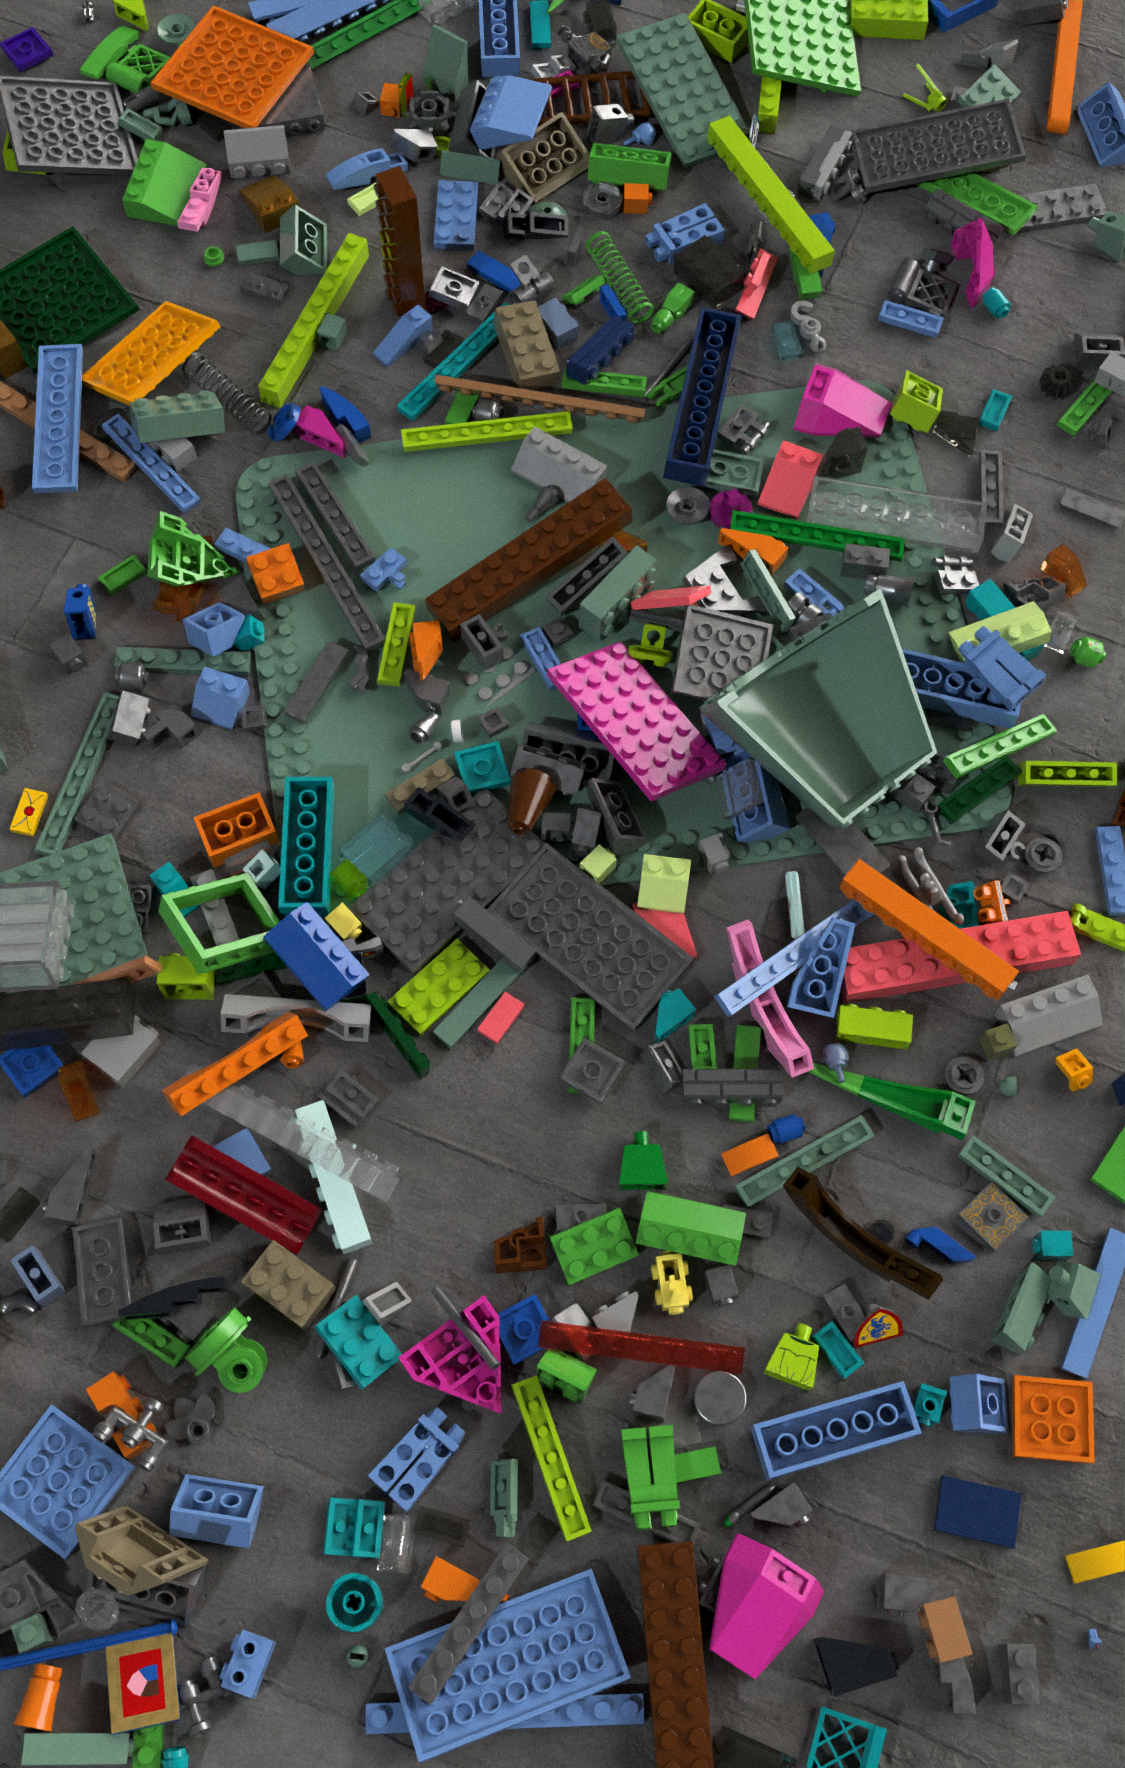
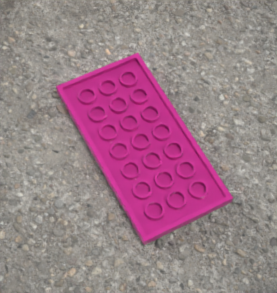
[547,641,727,802]

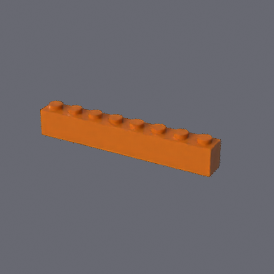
[839,859,1019,1001]

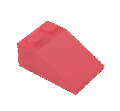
[757,440,824,519]

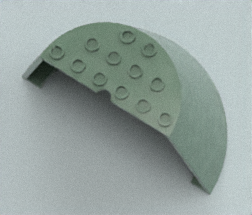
[699,588,937,829]

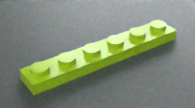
[511,1375,592,1542]

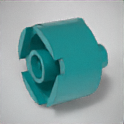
[326,1573,384,1633]

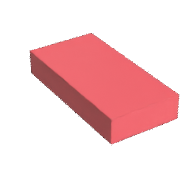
[477,992,525,1044]

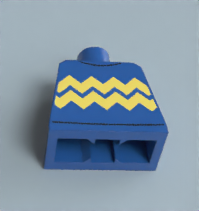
[64,584,96,640]

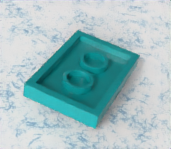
[314,1295,402,1390]

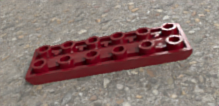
[165,1135,323,1254]

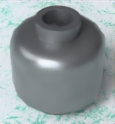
[473,398,505,421]
[115,661,150,692]

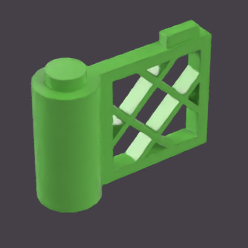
[105,44,171,93]

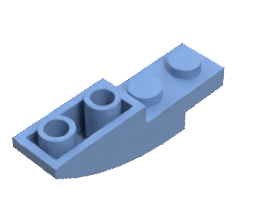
[326,148,408,190]

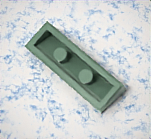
[440,150,501,185]

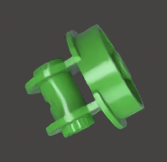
[184,1307,267,1393]

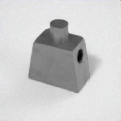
[586,104,634,146]

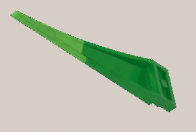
[807,1062,976,1140]

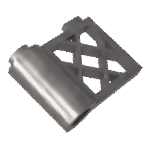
[888,258,958,317]

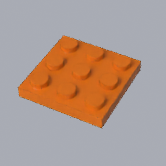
[1012,1375,1095,1464]

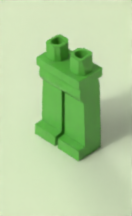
[620,1425,680,1530]

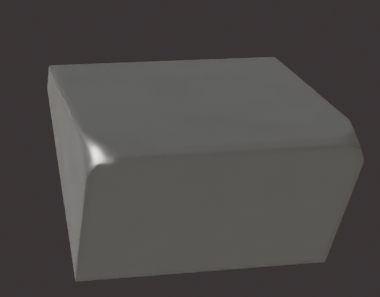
[351,92,380,116]

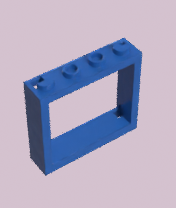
[928,0,998,33]

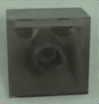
[820,427,868,483]

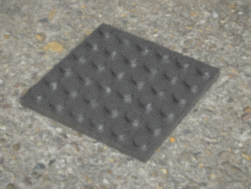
[0,76,138,176]

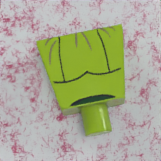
[763,1323,819,1391]

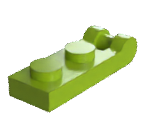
[1070,903,1125,952]

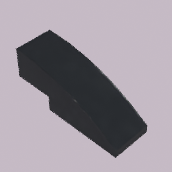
[503,212,568,239]
[403,787,476,843]

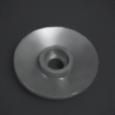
[666,487,710,525]

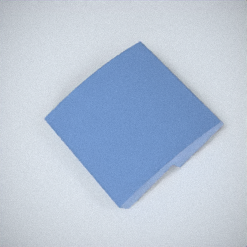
[213,1128,271,1176]

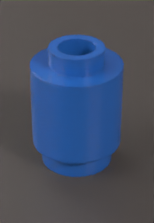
[767,1113,806,1144]

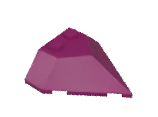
[951,218,995,308]
[398,1295,502,1414]

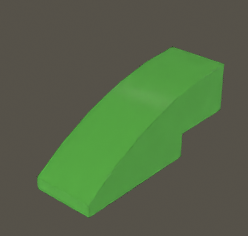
[788,245,822,300]

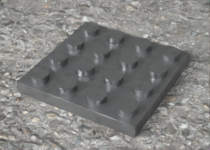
[671,605,773,701]

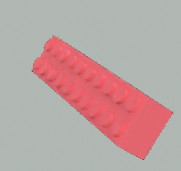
[840,911,1081,1004]

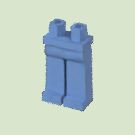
[645,203,725,264]
[958,626,1047,711]
[368,1407,465,1513]

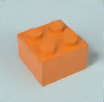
[246,543,304,605]

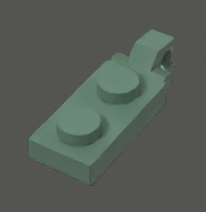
[490,1459,518,1538]

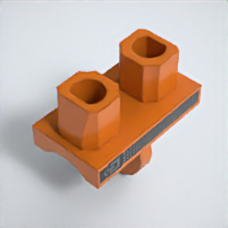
[973,880,1010,925]

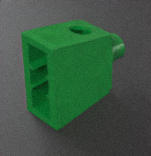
[619,1131,668,1190]

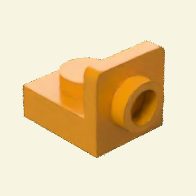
[1056,1048,1093,1092]

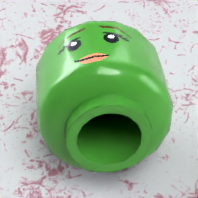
[1070,636,1106,668]

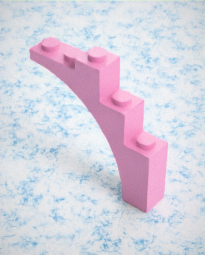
[726,919,814,1078]

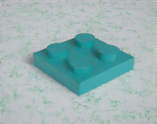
[454,741,511,795]

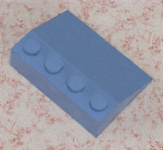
[470,75,552,150]

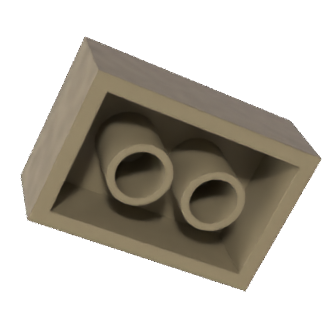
[241,1240,337,1332]

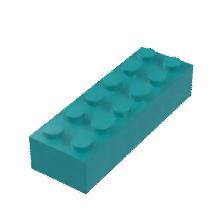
[278,777,335,918]

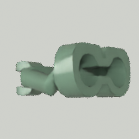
[143,98,193,126]

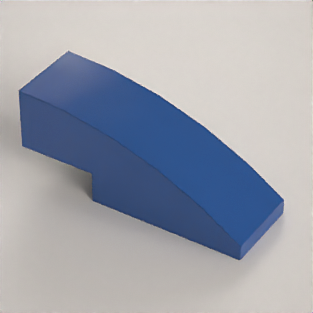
[319,386,371,443]

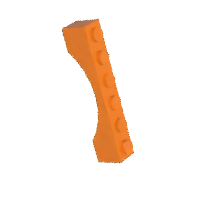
[161,1012,308,1116]

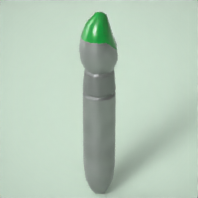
[722,1484,775,1527]

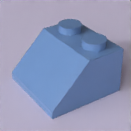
[182,602,245,656]
[191,667,250,730]
[949,1374,1009,1433]

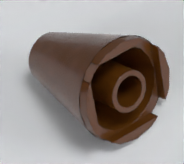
[508,768,556,836]

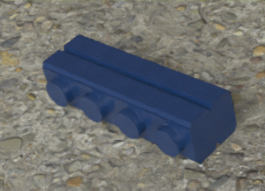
[566,315,634,385]

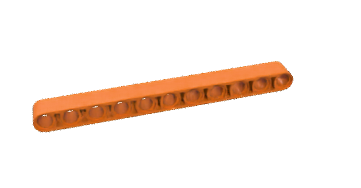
[1046,0,1083,135]

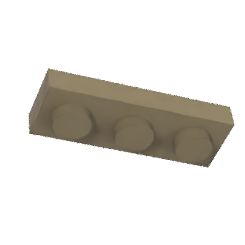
[385,758,456,815]

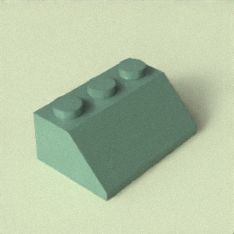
[280,205,327,275]
[991,1262,1051,1355]

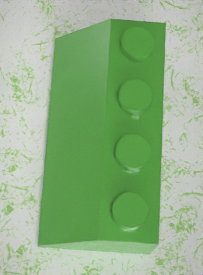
[587,143,672,191]
[636,1191,746,1266]

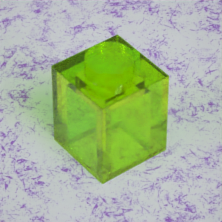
[329,859,368,901]

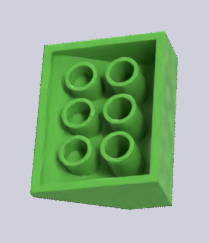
[122,139,207,226]

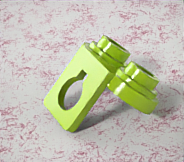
[628,623,673,667]

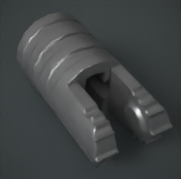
[122,85,159,113]

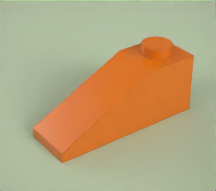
[718,528,788,577]
[421,1556,509,1603]

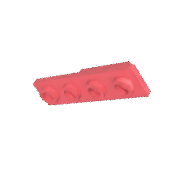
[735,248,778,320]

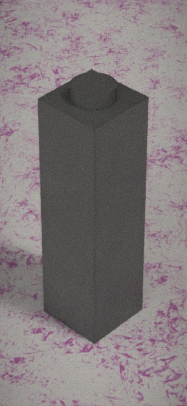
[452,896,536,973]

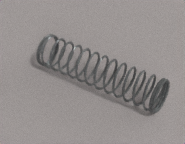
[182,352,272,435]

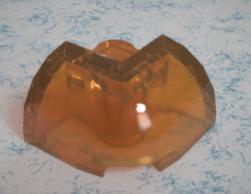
[153,582,203,622]

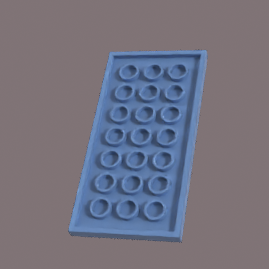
[385,1569,631,1764]

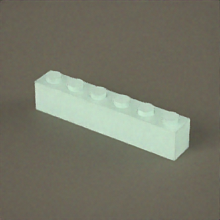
[293,1100,372,1254]

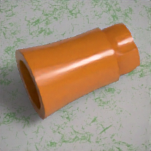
[13,1664,62,1732]

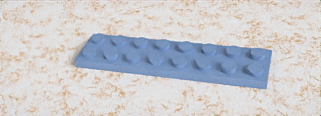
[32,344,83,493]

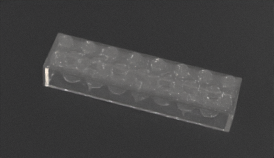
[806,475,987,554]

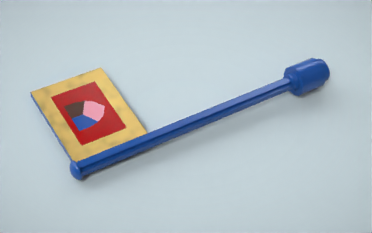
[0,1619,181,1735]

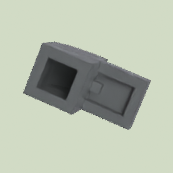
[143,709,199,750]

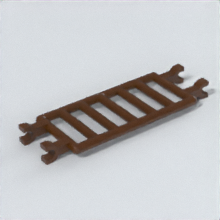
[528,71,652,127]

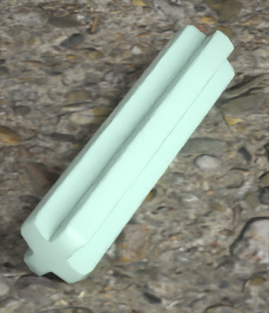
[785,871,805,938]

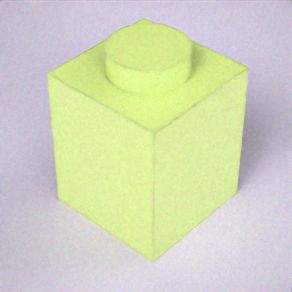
[580,844,617,884]

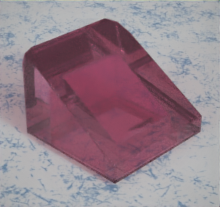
[425,291,449,315]

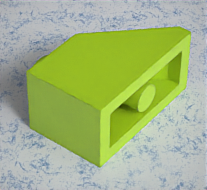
[112,0,149,31]

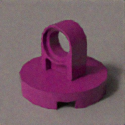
[709,489,753,529]

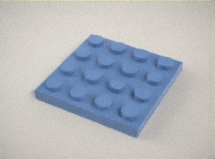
[0,1404,136,1560]

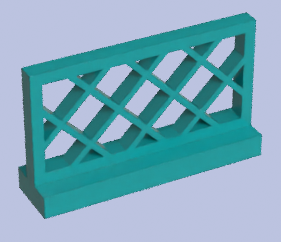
[806,1706,887,1768]

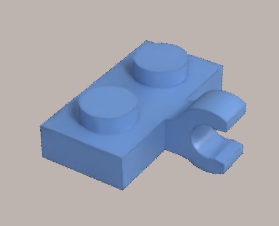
[360,548,407,592]

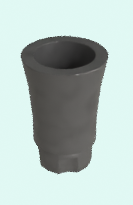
[864,574,915,608]

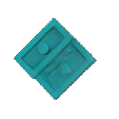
[322,1497,385,1558]

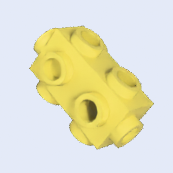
[651,1251,693,1315]

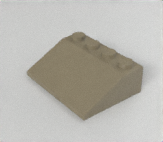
[495,112,590,204]

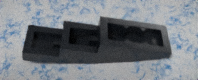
[118,1276,228,1320]

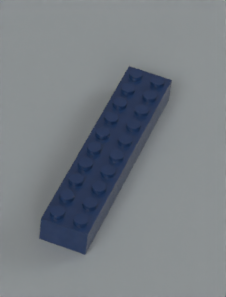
[663,307,742,487]

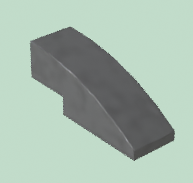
[934,1657,976,1713]

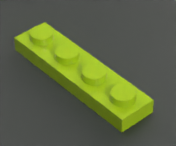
[377,602,416,687]

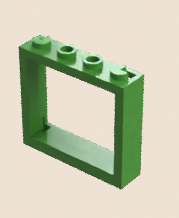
[158,873,280,975]

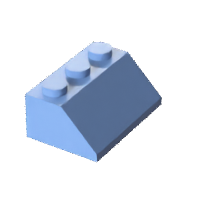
[169,1474,264,1548]

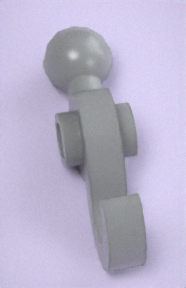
[790,300,826,353]

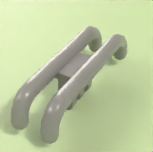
[897,847,964,925]

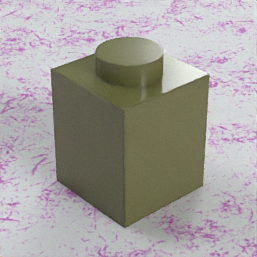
[979,1023,1018,1062]

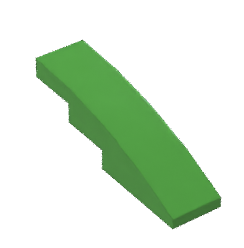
[80,25,139,80]

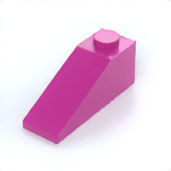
[293,405,348,458]

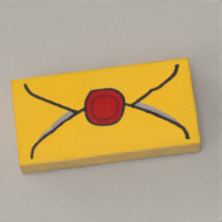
[10,788,49,837]

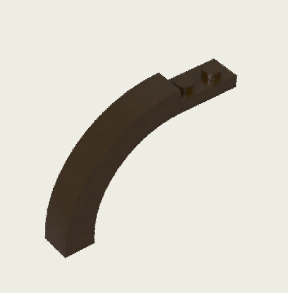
[783,1166,943,1300]

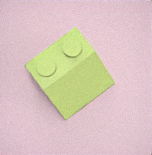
[637,854,691,914]

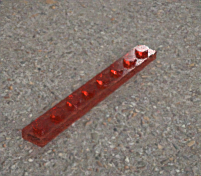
[537,1320,745,1374]

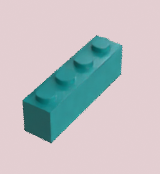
[965,579,1045,661]

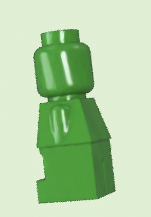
[651,282,694,333]

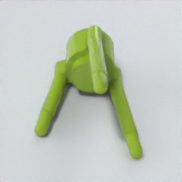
[902,64,948,112]

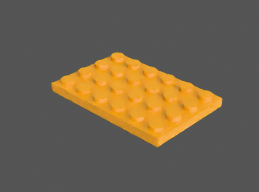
[82,301,220,405]

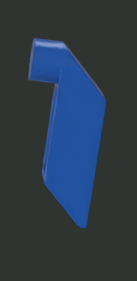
[905,1227,976,1264]

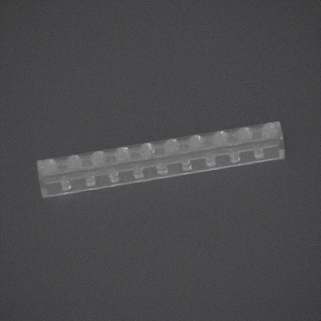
[184,1063,405,1203]

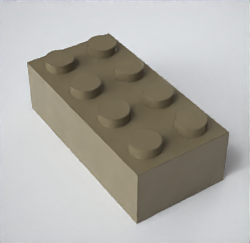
[493,300,560,390]

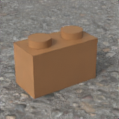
[917,1596,973,1663]

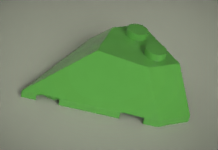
[147,511,241,587]

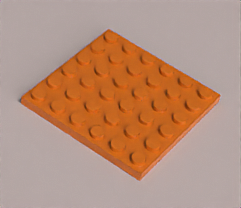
[151,5,314,129]

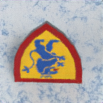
[853,1303,903,1348]

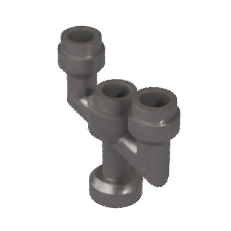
[92,1397,169,1473]
[178,1657,226,1738]

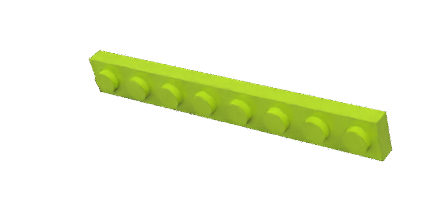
[401,411,573,452]

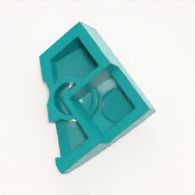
[938,881,980,929]

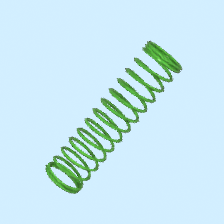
[586,231,654,324]

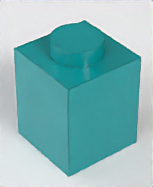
[233,615,265,652]
[1032,1230,1074,1261]

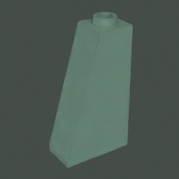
[19,1732,134,1765]

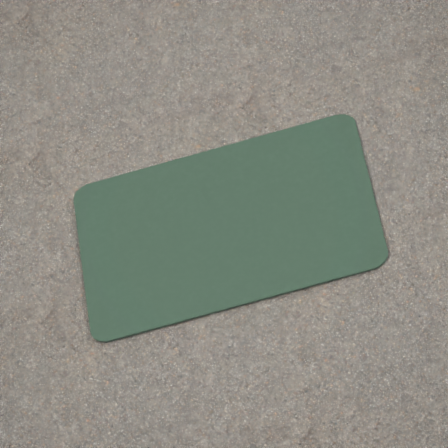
[236,380,1012,928]

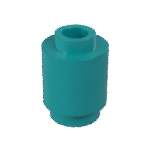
[982,287,1011,319]

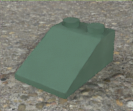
[423,24,469,101]

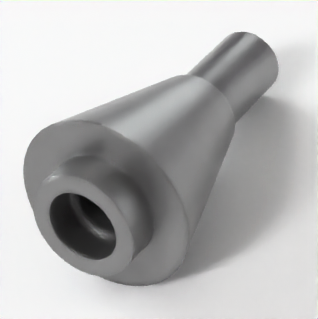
[525,486,559,523]

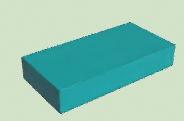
[978,389,1013,431]
[811,1321,864,1380]

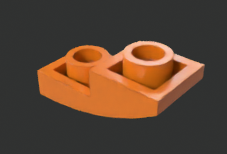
[721,1133,779,1177]

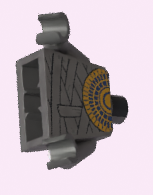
[557,25,615,74]

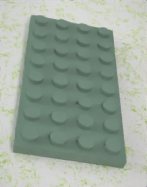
[616,13,749,169]

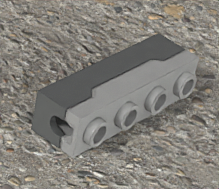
[798,125,853,202]

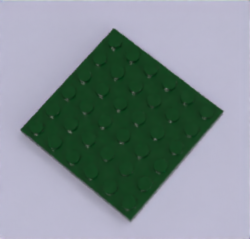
[0,226,140,375]

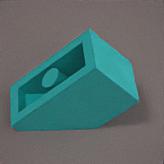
[150,862,201,918]
[654,988,697,1043]

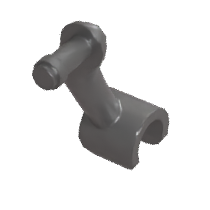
[922,802,951,847]

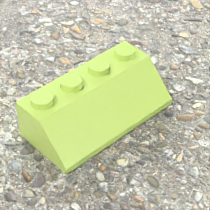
[948,602,1052,663]

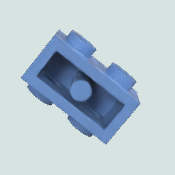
[220,1630,276,1699]

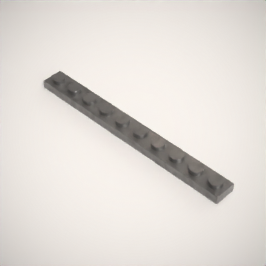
[268,474,386,652]

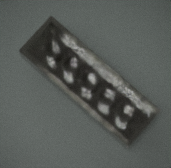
[0,978,136,1052]

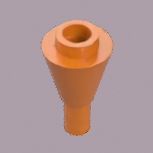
[280,1041,305,1069]

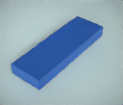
[467,250,521,293]

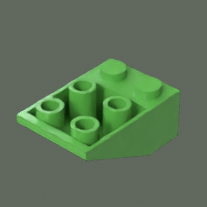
[536,1346,597,1403]

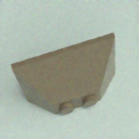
[75,1505,209,1596]

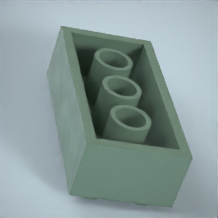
[129,391,225,443]
[579,545,657,642]

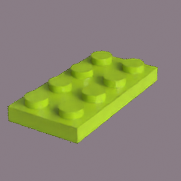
[387,939,490,1037]

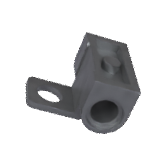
[507,255,555,305]

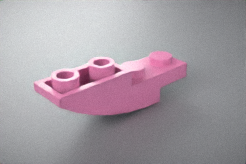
[177,168,222,232]

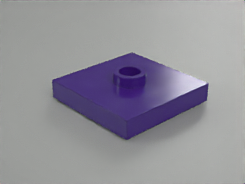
[0,27,54,72]

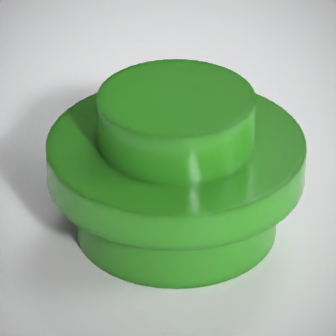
[203,246,224,267]

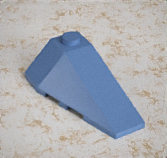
[787,918,856,1018]

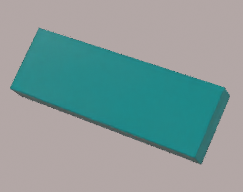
[529,0,551,49]

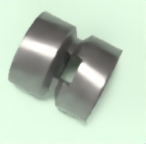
[787,592,824,625]

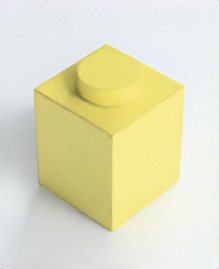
[325,902,363,941]

